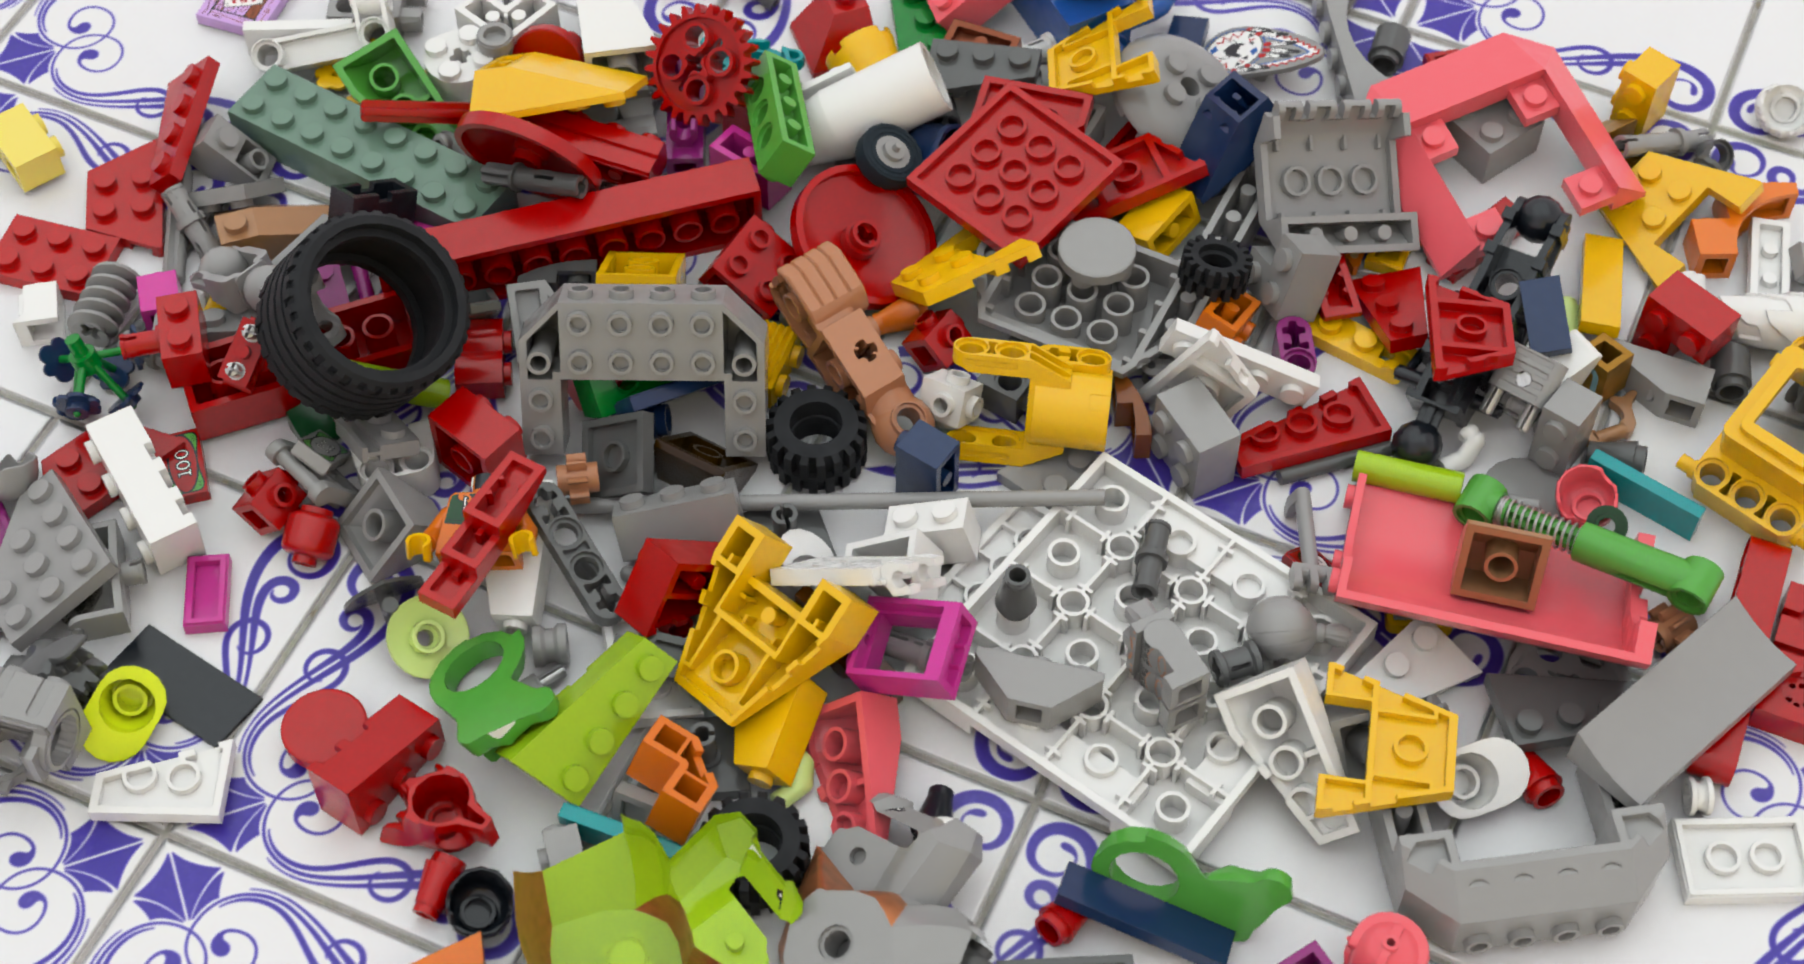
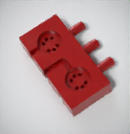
[1748,581,1804,745]

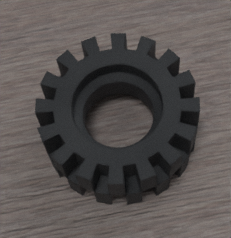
[1178,234,1253,302]

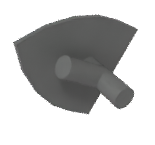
[343,575,425,625]

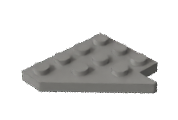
[0,469,120,653]

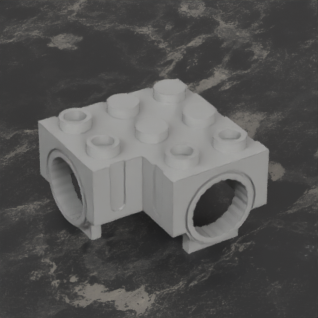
[0,665,92,796]

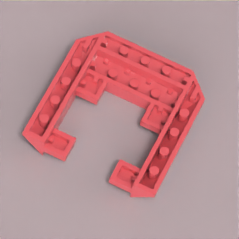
[1366,32,1646,280]

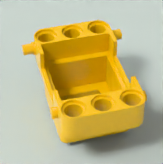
[1675,336,1804,550]

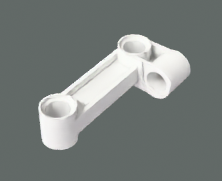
[250,0,396,73]

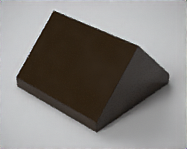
[654,431,758,494]

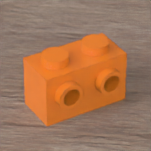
[1195,292,1262,344]

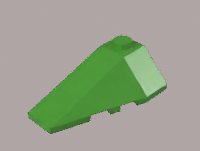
[332,28,458,140]

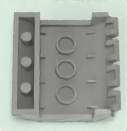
[1253,98,1420,254]

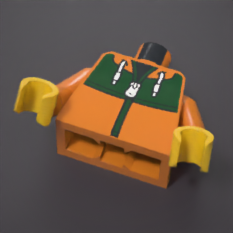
[405,473,539,570]

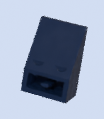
[1180,70,1274,204]

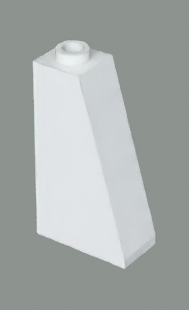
[471,477,556,636]

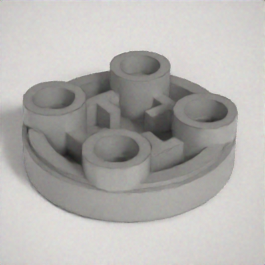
[1058,217,1137,289]

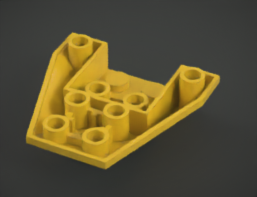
[469,52,648,118]

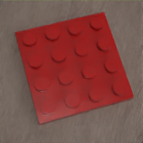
[906,81,1124,269]

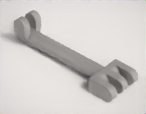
[1284,487,1334,596]

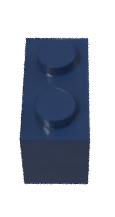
[894,419,960,492]

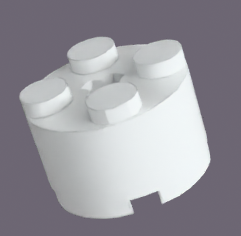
[423,25,497,102]

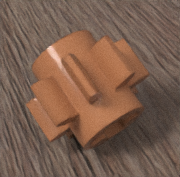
[556,452,600,505]
[1647,602,1698,654]

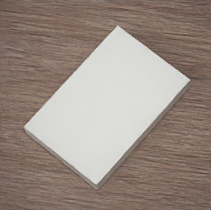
[1668,816,1804,905]

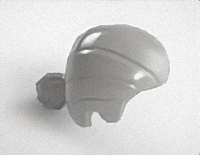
[1246,596,1351,662]

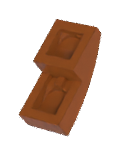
[1111,376,1152,459]

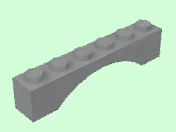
[1311,0,1388,100]

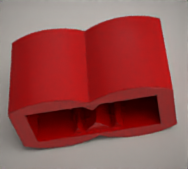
[454,318,513,399]

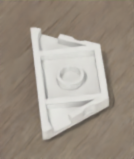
[1138,328,1260,418]

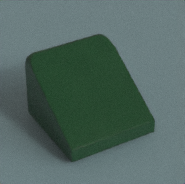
[286,403,340,440]

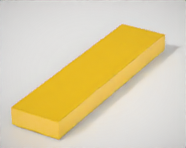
[1578,233,1624,339]

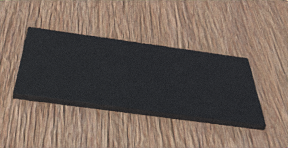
[104,624,263,748]

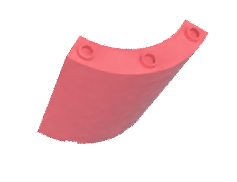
[1327,472,1658,670]

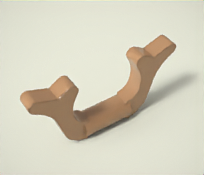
[1587,390,1637,448]

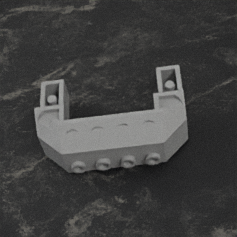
[518,283,769,457]
[1368,767,1670,954]

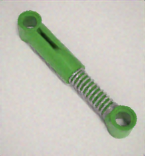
[1452,474,1724,615]

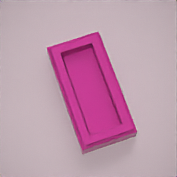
[183,554,232,634]

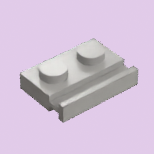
[336,412,420,463]

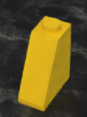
[734,678,828,789]

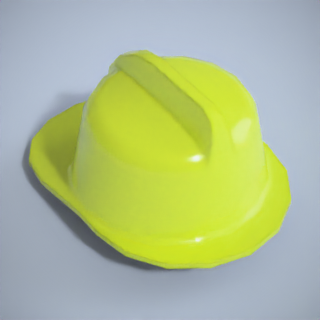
[83,666,167,762]

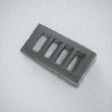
[468,288,502,320]

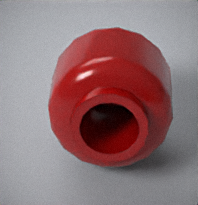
[281,504,341,568]

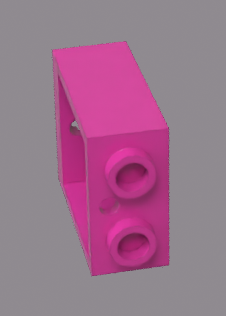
[845,596,978,700]

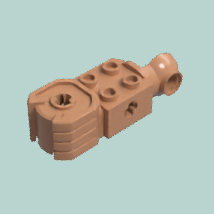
[769,241,935,457]

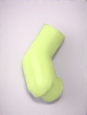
[770,751,814,808]

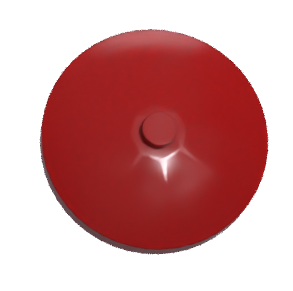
[454,110,603,200]
[790,164,937,310]

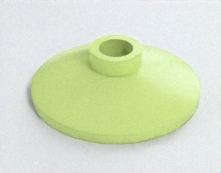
[386,596,470,679]

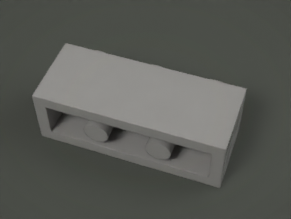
[611,476,744,563]

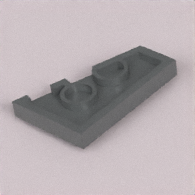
[929,38,1042,98]

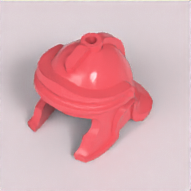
[1344,912,1429,964]

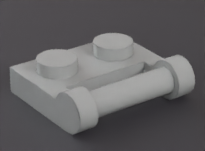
[265,439,359,509]

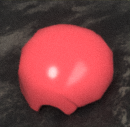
[1555,464,1618,528]

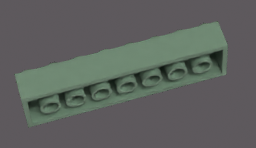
[227,64,519,226]

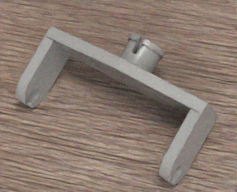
[68,519,148,641]

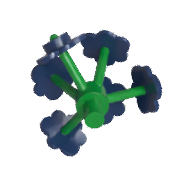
[38,324,150,420]

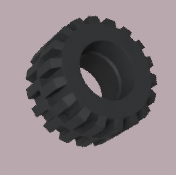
[766,385,867,494]
[699,791,811,916]

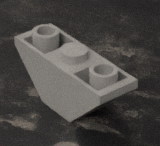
[974,646,1105,730]

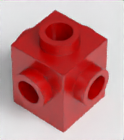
[901,308,972,373]
[232,467,307,536]

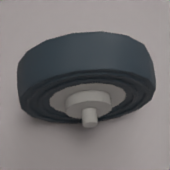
[855,123,923,191]

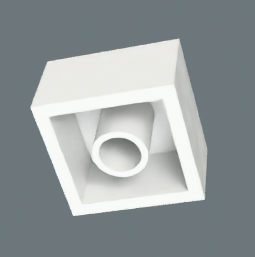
[842,528,943,632]

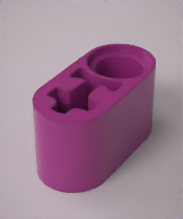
[1271,316,1317,373]

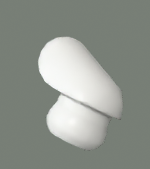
[1435,424,1485,471]

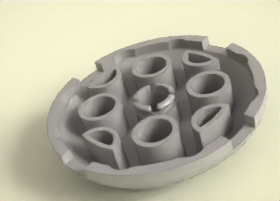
[1112,34,1229,148]

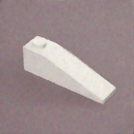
[1214,657,1362,845]

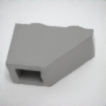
[188,114,277,184]

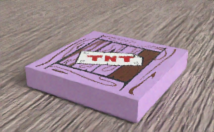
[196,0,289,35]

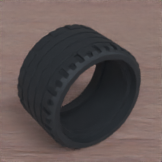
[255,210,471,421]

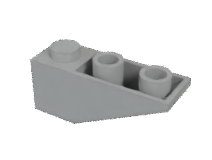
[1613,338,1715,428]

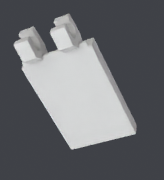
[770,553,946,597]

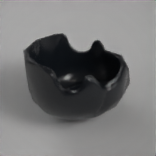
[445,866,514,940]

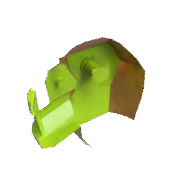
[513,812,803,964]

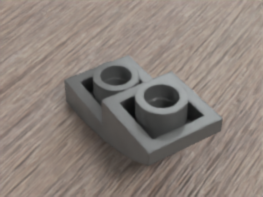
[517,259,599,293]

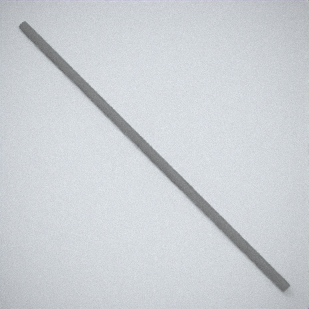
[566,489,1105,514]

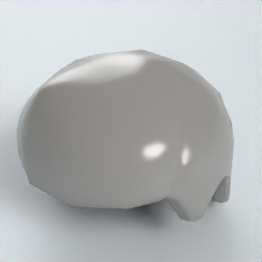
[0,452,39,501]

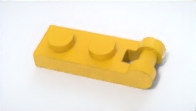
[1309,313,1417,385]

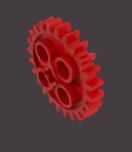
[644,3,761,127]

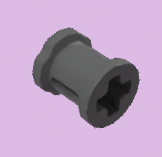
[1208,639,1264,688]

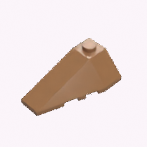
[214,204,329,261]

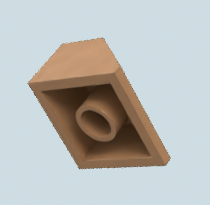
[1450,519,1553,611]

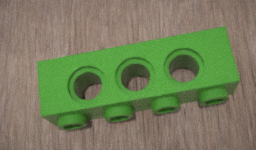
[744,50,816,187]

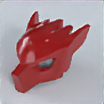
[380,763,500,853]

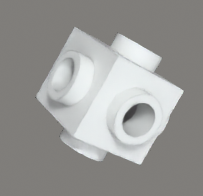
[919,369,984,430]

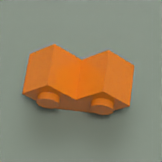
[626,715,718,846]

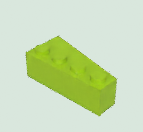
[495,631,678,806]

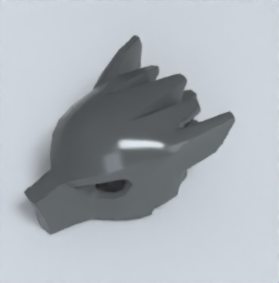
[3,634,108,707]

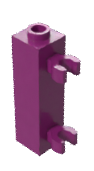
[666,60,706,175]

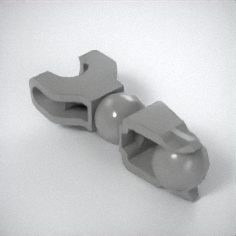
[189,245,347,347]

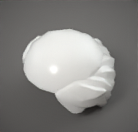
[1754,84,1804,138]

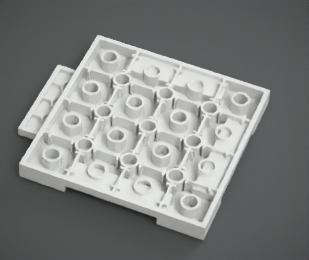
[902,452,1378,876]

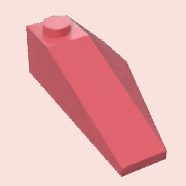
[805,690,901,841]

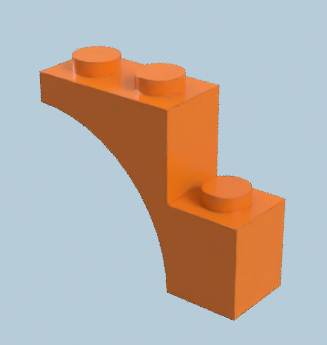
[1683,182,1799,278]

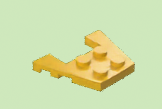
[1047,0,1160,95]
[1599,151,1764,289]
[890,228,1043,307]
[1314,662,1458,818]

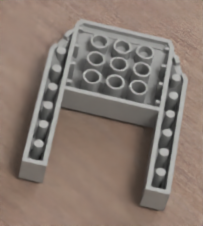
[976,102,1261,379]

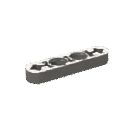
[527,482,623,627]

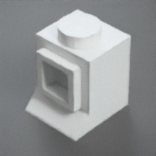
[12,281,67,347]

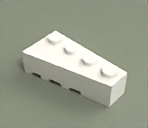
[84,405,206,575]

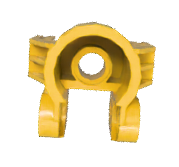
[947,337,1113,467]

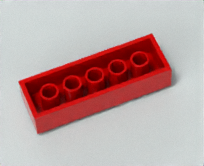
[183,290,413,441]

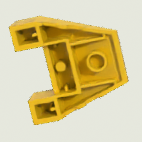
[674,514,879,727]

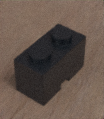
[328,178,418,224]

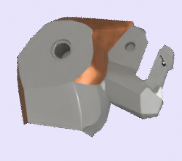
[778,793,991,964]

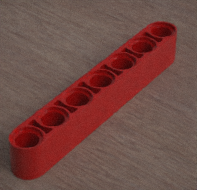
[1684,536,1792,787]

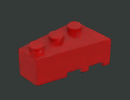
[614,538,719,638]
[306,694,445,836]

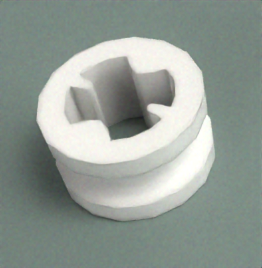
[1681,776,1715,816]

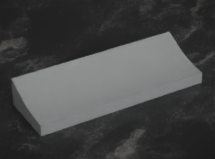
[1566,596,1797,807]

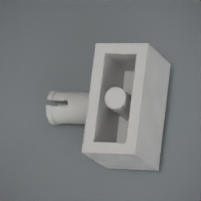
[1503,378,1603,477]

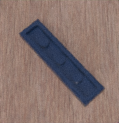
[1053,861,1236,964]

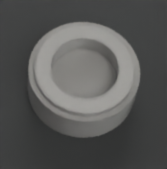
[476,22,515,58]

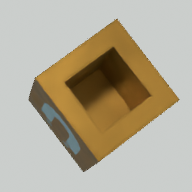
[1582,332,1634,404]

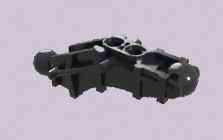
[1391,195,1572,465]

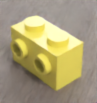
[0,103,66,193]

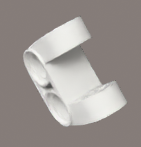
[351,419,441,496]

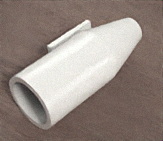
[801,41,953,167]

